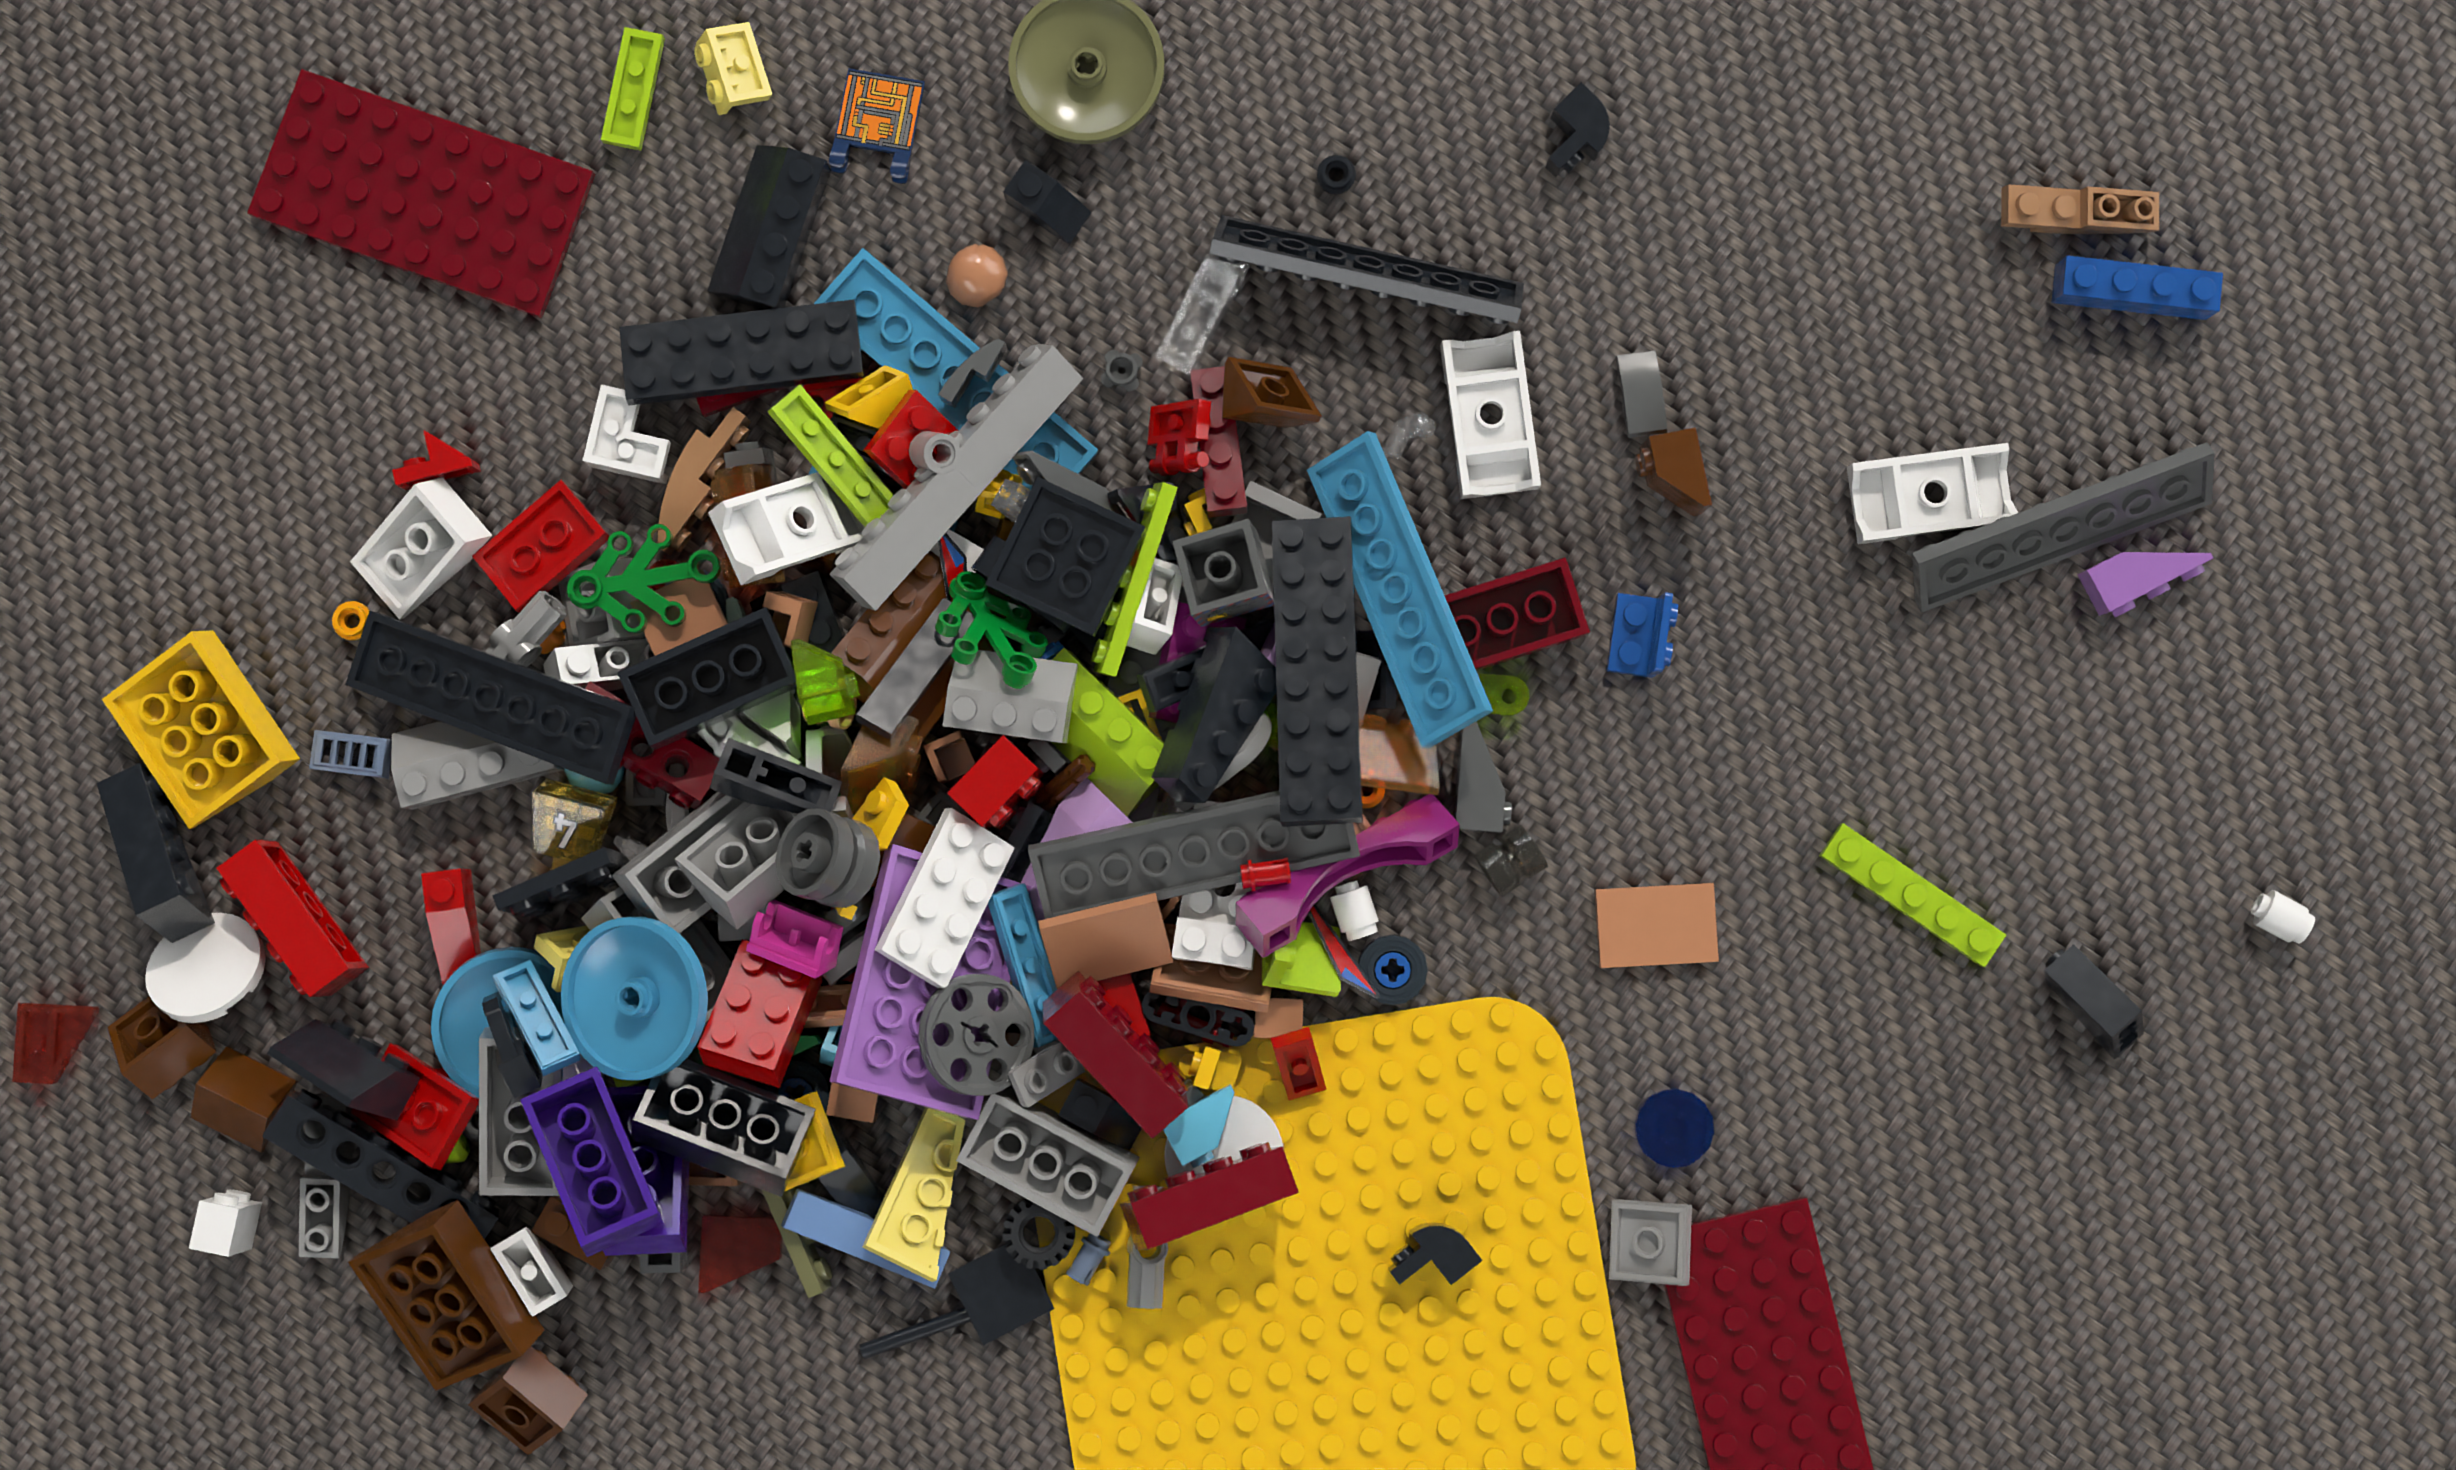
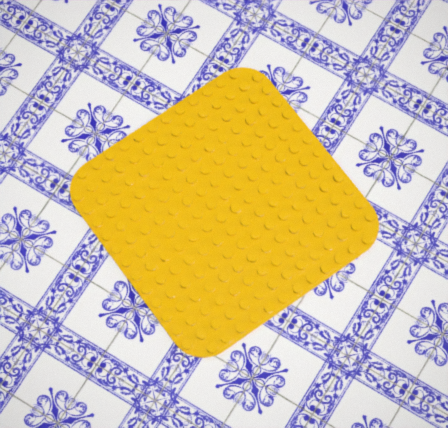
[1035,997,1636,1470]

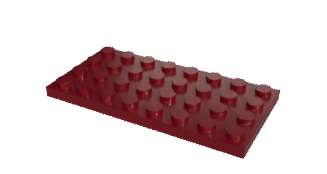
[247,69,596,319]
[1664,1197,1874,1470]

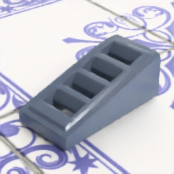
[309,730,392,779]

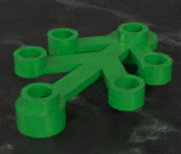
[567,524,721,634]
[935,571,1048,689]

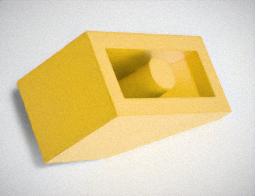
[825,365,913,429]

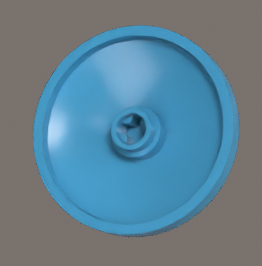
[561,917,708,1080]
[431,947,565,1098]

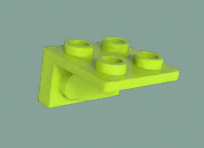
[1262,922,1341,997]

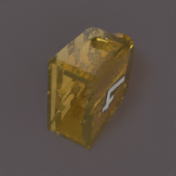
[532,779,618,870]

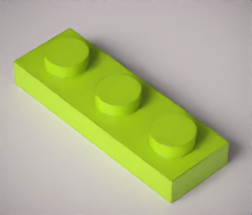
[601,27,665,151]

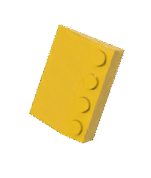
[102,631,300,829]

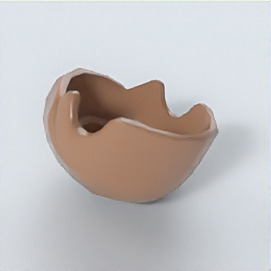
[946,244,1008,307]

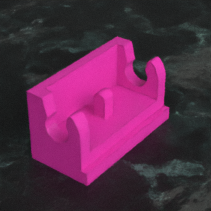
[746,900,843,979]

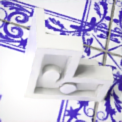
[583,384,671,484]

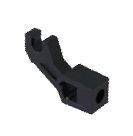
[482,991,543,1098]

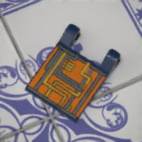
[829,68,925,184]

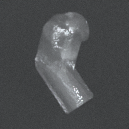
[1383,412,1436,460]

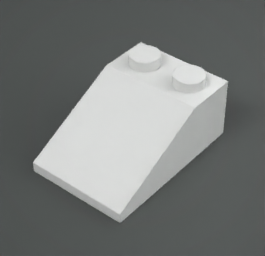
[350,477,492,620]

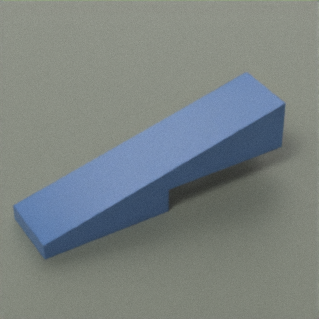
[781,1188,950,1289]

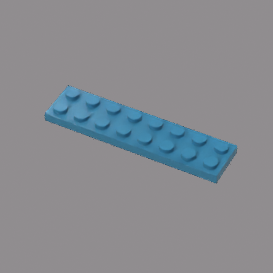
[814,248,1099,494]
[1307,431,1493,748]

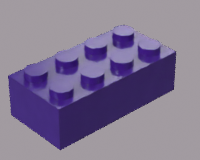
[520,1066,664,1257]
[603,1086,689,1256]

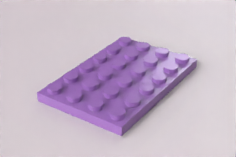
[829,844,1031,1120]

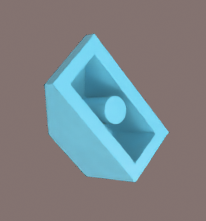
[1163,1084,1234,1168]

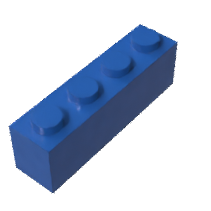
[2051,256,2223,320]

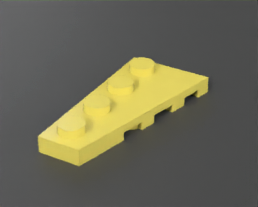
[862,1107,965,1282]

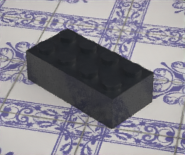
[617,607,802,750]

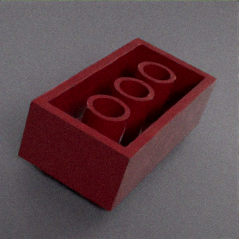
[1444,557,1590,671]
[1043,971,1189,1139]
[1120,1142,1299,1250]

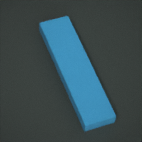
[988,883,1058,1048]

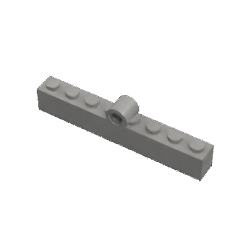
[829,344,1083,611]

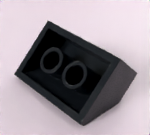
[267,1019,420,1120]

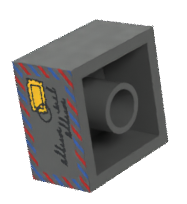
[1173,519,1274,627]

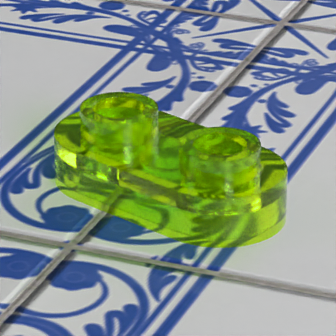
[1477,673,1529,716]

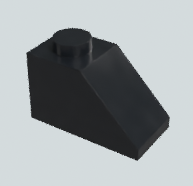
[1003,160,1092,245]
[1058,1078,1142,1151]

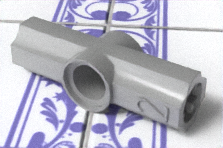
[485,591,567,667]
[1127,1185,1168,1309]

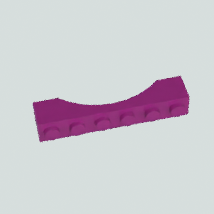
[1236,792,1460,958]

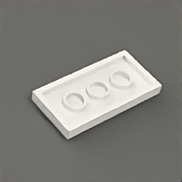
[875,808,1015,989]

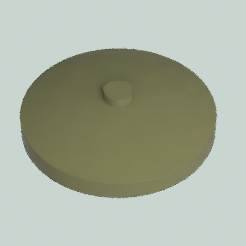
[1008,0,1165,144]

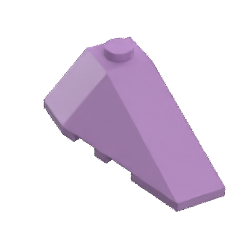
[1021,778,1133,926]

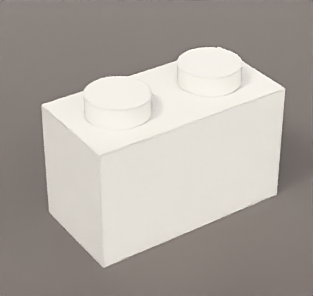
[189,1190,262,1257]

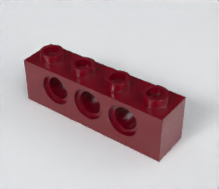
[585,681,719,810]

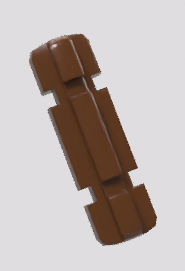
[1035,755,1095,810]

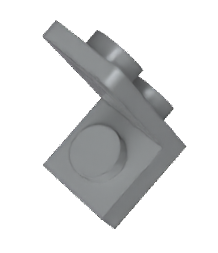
[1008,1040,1085,1107]

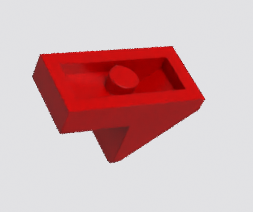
[392,430,481,490]
[1270,1027,1327,1101]

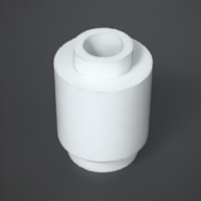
[1330,880,1379,941]
[2251,890,2315,944]

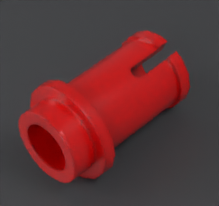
[1240,857,1291,892]

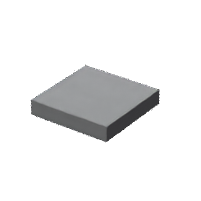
[1609,1199,1692,1286]

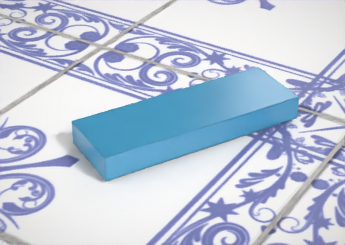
[493,960,581,1076]

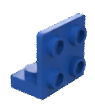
[1606,592,1678,678]

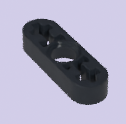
[1142,991,1255,1046]

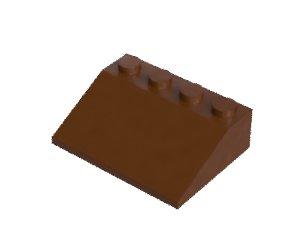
[823,551,994,743]
[348,1200,545,1391]

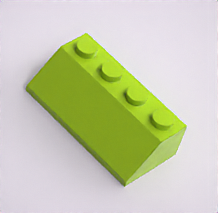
[1050,648,1165,817]

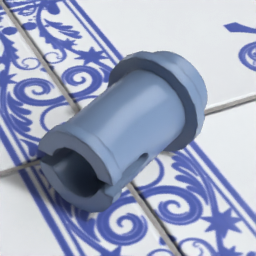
[1066,1233,1111,1286]

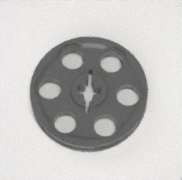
[918,974,1034,1096]

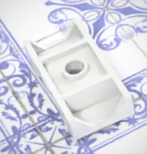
[1440,331,1541,499]
[1847,443,2018,544]
[708,472,865,585]
[1172,801,1264,970]

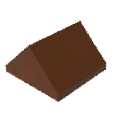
[1222,357,1322,428]
[190,1046,298,1152]

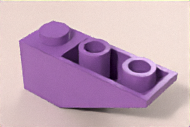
[2077,552,2213,617]

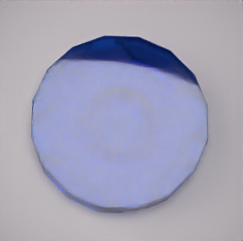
[1634,1088,1714,1168]

